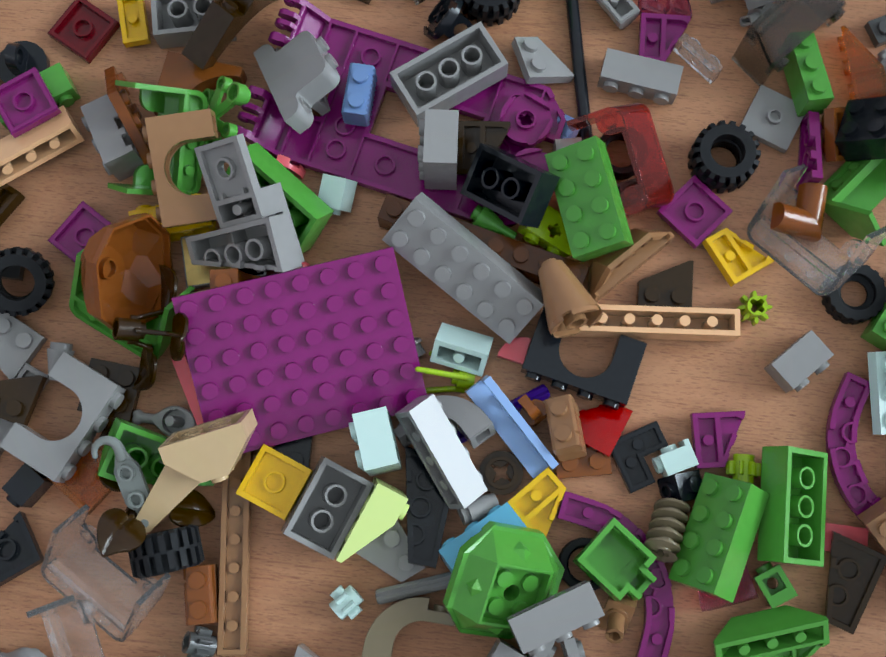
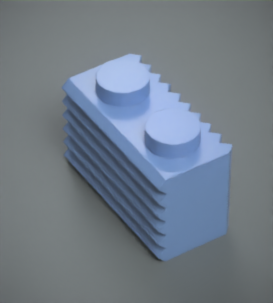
[341,63,377,127]

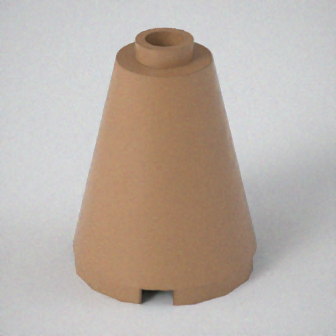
[538,258,603,338]

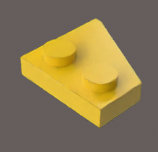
[702,228,775,287]
[508,467,566,538]

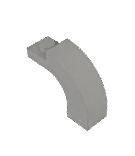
[393,395,496,449]

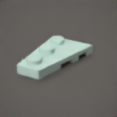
[867,351,886,435]

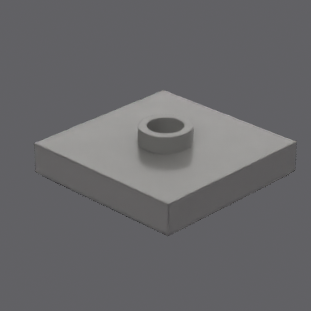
[739,84,804,154]

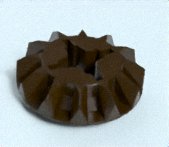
[479,451,523,495]

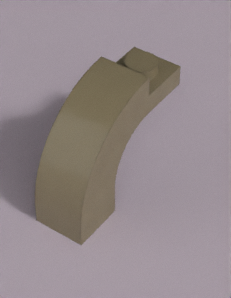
[362,596,454,657]

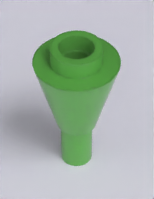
[469,204,517,239]

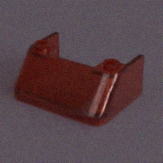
[566,103,674,218]

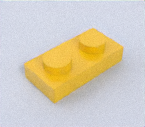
[117,0,151,48]

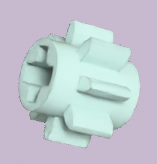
[329,585,364,620]

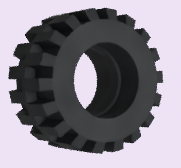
[461,0,520,26]
[688,120,761,193]
[0,247,55,317]
[128,525,205,579]

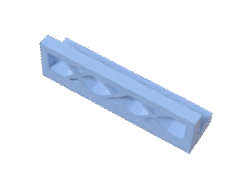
[465,375,559,479]

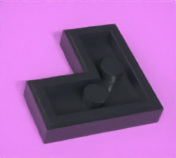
[611,421,668,494]

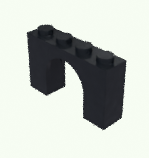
[521,307,647,410]

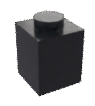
[2,463,54,508]

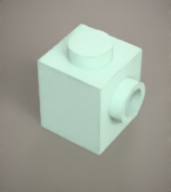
[318,174,358,216]

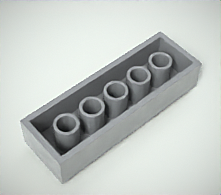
[382,192,544,344]

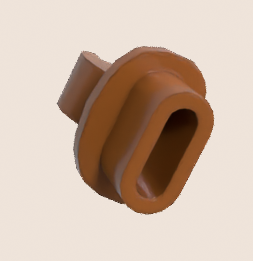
[517,394,547,427]

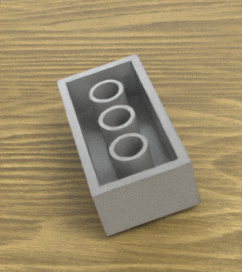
[390,21,508,127]

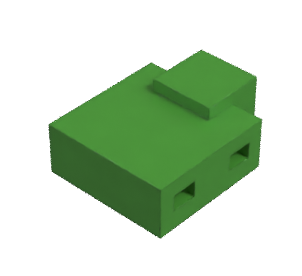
[573,518,657,601]

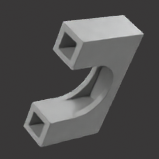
[0,352,126,483]

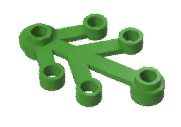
[203,76,251,145]

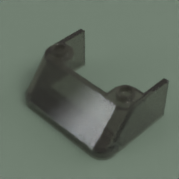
[732,0,846,87]

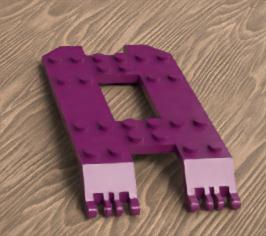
[237,0,566,228]

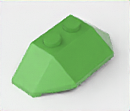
[713,605,830,657]

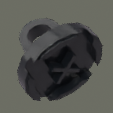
[423,0,473,41]
[0,41,50,83]

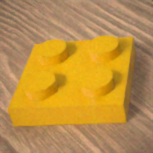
[236,444,313,521]

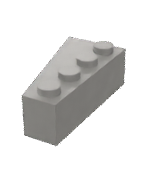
[185,213,303,272]

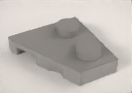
[511,37,574,84]
[356,520,426,583]

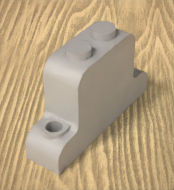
[253,31,340,134]

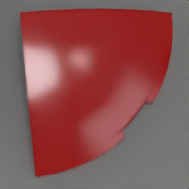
[579,404,633,458]

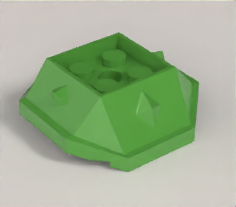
[443,521,565,640]

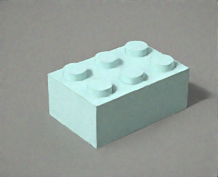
[348,406,402,477]

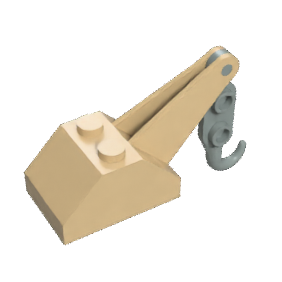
[91,408,258,533]

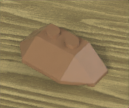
[588,228,675,302]

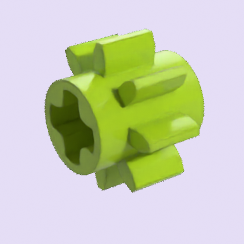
[736,291,773,326]
[725,454,762,484]

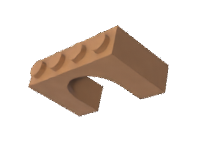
[142,109,219,228]

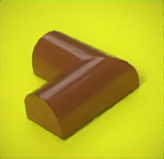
[770,182,828,242]

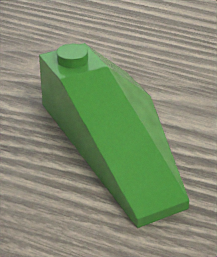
[97,417,215,486]

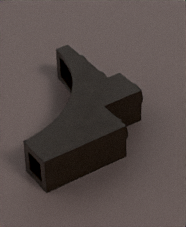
[181,0,278,70]

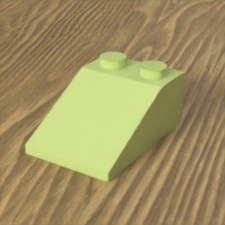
[336,477,409,563]

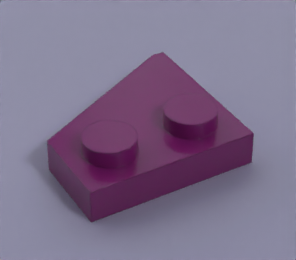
[638,12,691,62]
[690,411,745,469]

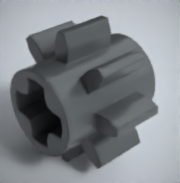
[182,626,217,657]

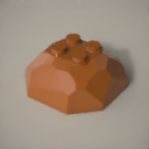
[81,213,172,330]

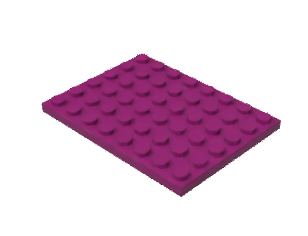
[171,246,427,453]

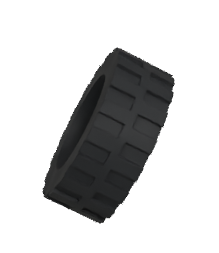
[821,263,886,325]

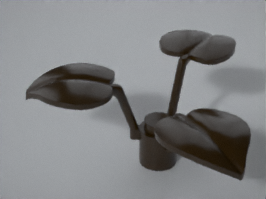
[112,264,189,390]
[97,476,215,558]

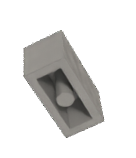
[764,330,834,393]

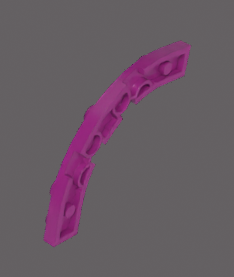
[826,372,881,520]
[557,491,675,657]

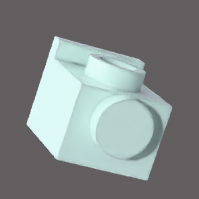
[652,438,699,478]

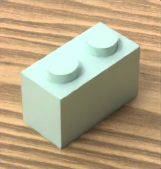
[430,322,494,377]

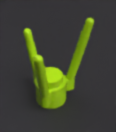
[415,351,475,393]

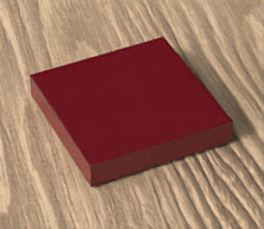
[47,0,120,64]

